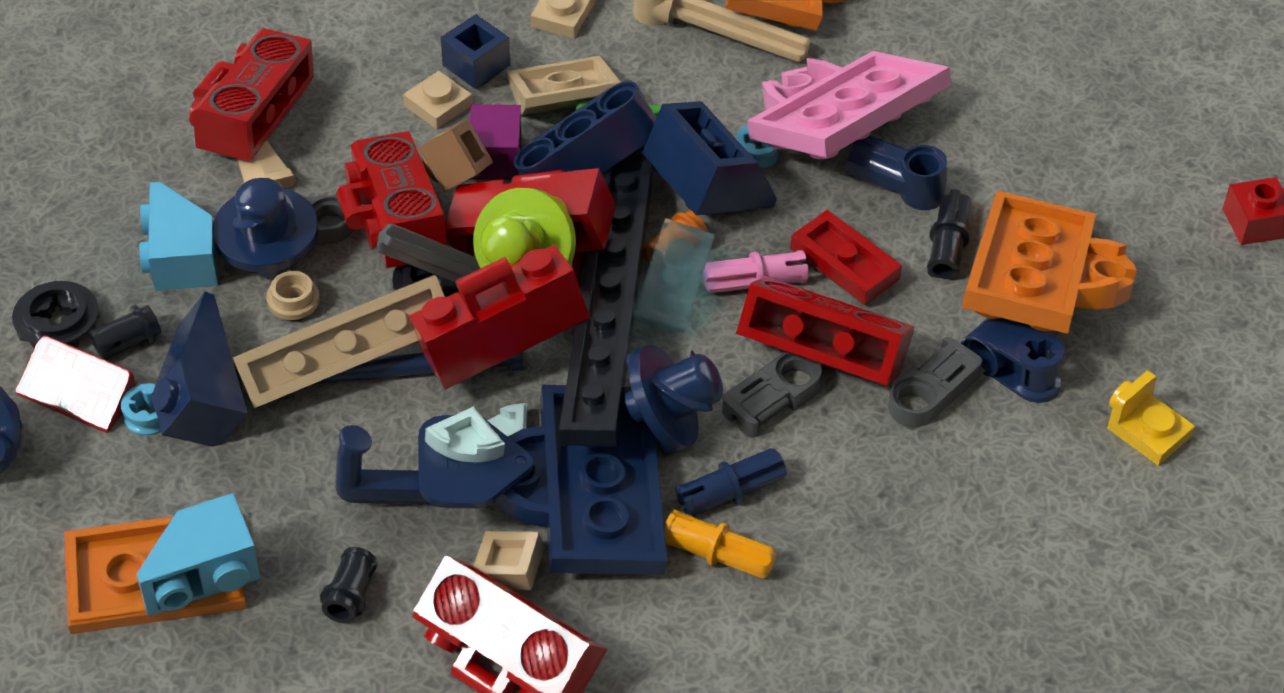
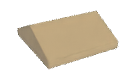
[507,56,621,116]

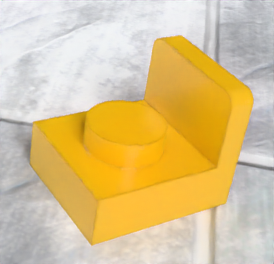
[1107,370,1195,466]

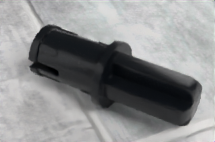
[927,189,971,280]

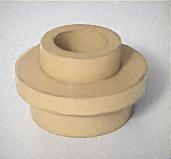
[266,271,320,320]

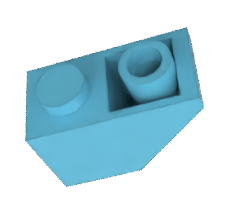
[139,182,218,291]
[136,493,261,616]

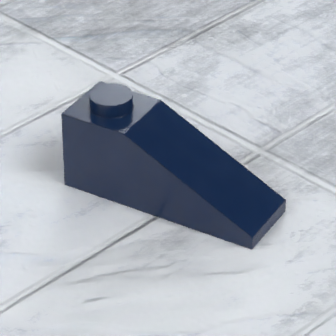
[152,292,248,447]

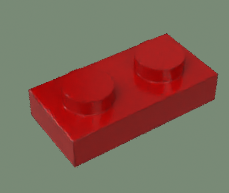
[790,210,902,305]

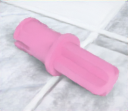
[702,250,808,293]

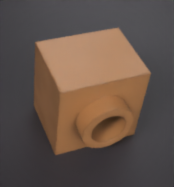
[418,118,493,192]

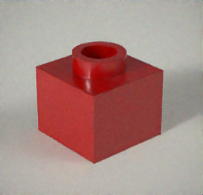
[1222,177,1284,245]

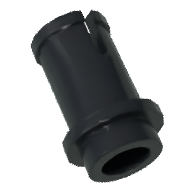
[88,305,162,361]
[320,547,378,623]

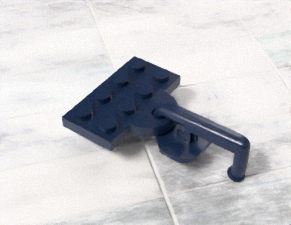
[335,384,667,575]

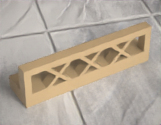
[232,275,445,408]

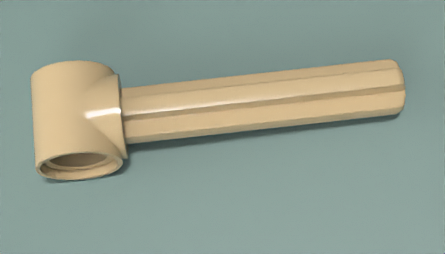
[633,0,810,62]

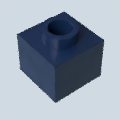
[441,14,510,89]

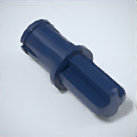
[675,448,787,518]

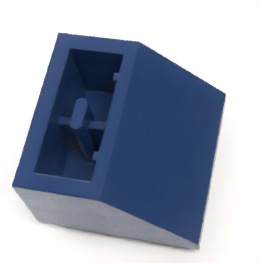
[642,101,777,215]

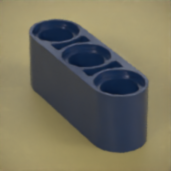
[513,81,656,175]

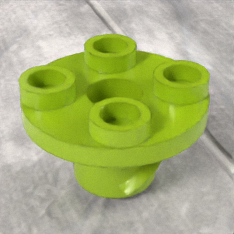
[473,188,576,268]

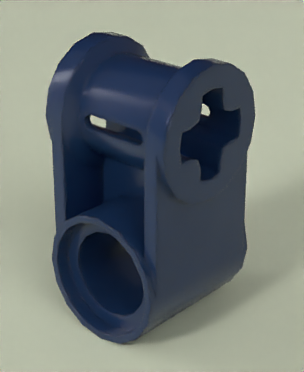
[961,318,1065,403]

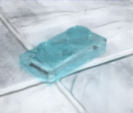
[634,218,715,334]

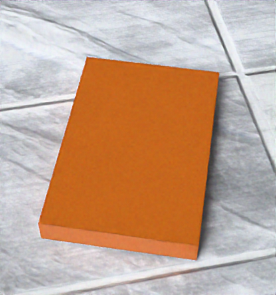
[64,516,247,634]

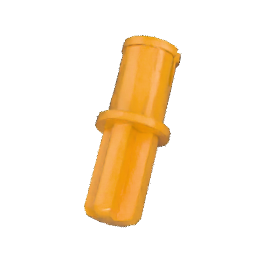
[664,510,776,578]

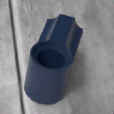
[846,136,947,210]

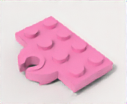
[747,51,951,159]

